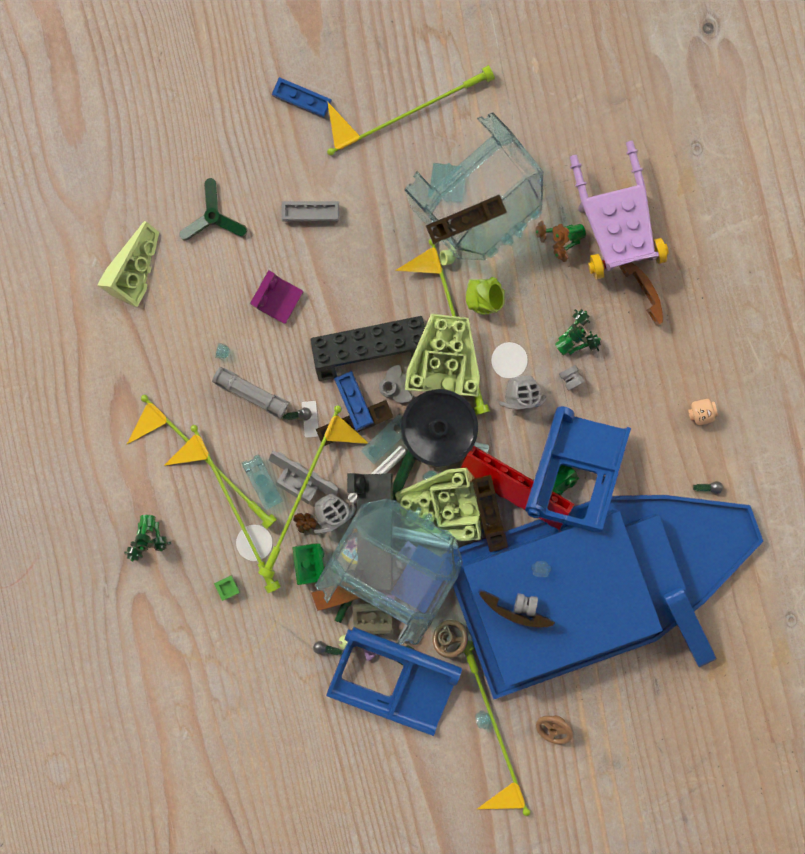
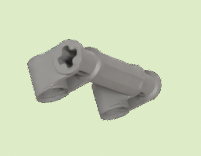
[212,367,290,419]

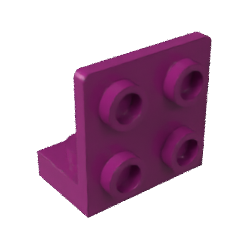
[250,270,303,324]

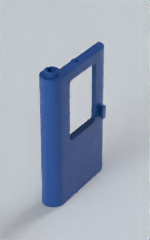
[525,406,631,532]
[326,627,462,736]

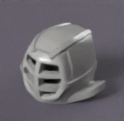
[499,375,546,409]
[314,493,356,533]

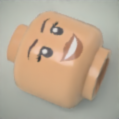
[688,399,718,425]

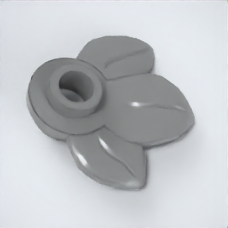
[379,365,412,403]

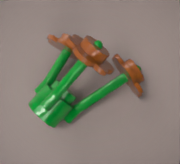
[536,221,586,262]

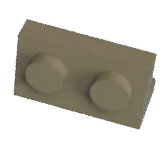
[353,604,392,635]

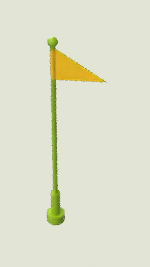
[327,65,495,156]
[395,238,490,415]
[126,395,277,530]
[258,405,369,579]
[164,425,281,594]
[458,640,530,816]

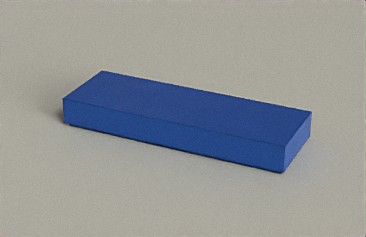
[272,77,332,118]
[334,371,374,431]

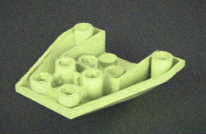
[405,314,480,396]
[395,468,481,541]

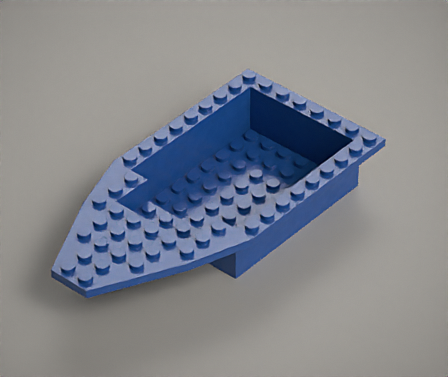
[442,495,763,700]

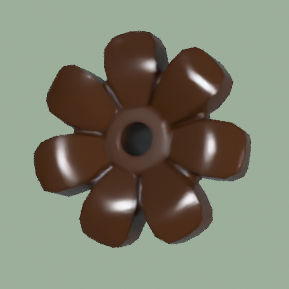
[293,513,317,533]

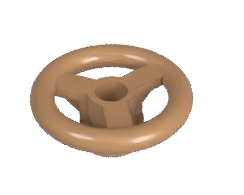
[432,620,468,658]
[536,715,573,745]

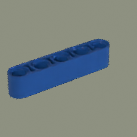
[663,586,717,668]

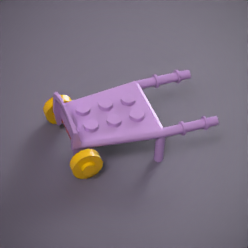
[570,141,669,280]

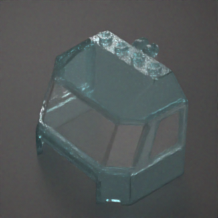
[404,112,544,260]
[315,499,463,645]

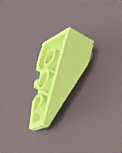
[98,221,159,307]

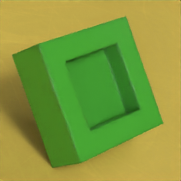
[214,575,240,601]

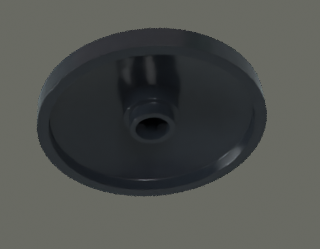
[401,389,478,467]

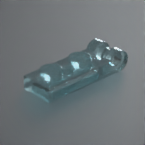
[361,414,402,464]
[242,454,283,510]

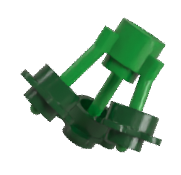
[555,309,601,356]
[124,515,171,562]

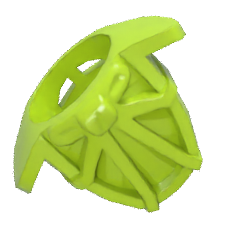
[466,277,505,315]

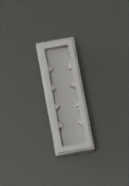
[282,201,339,222]

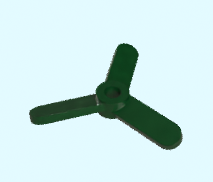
[179,178,248,240]

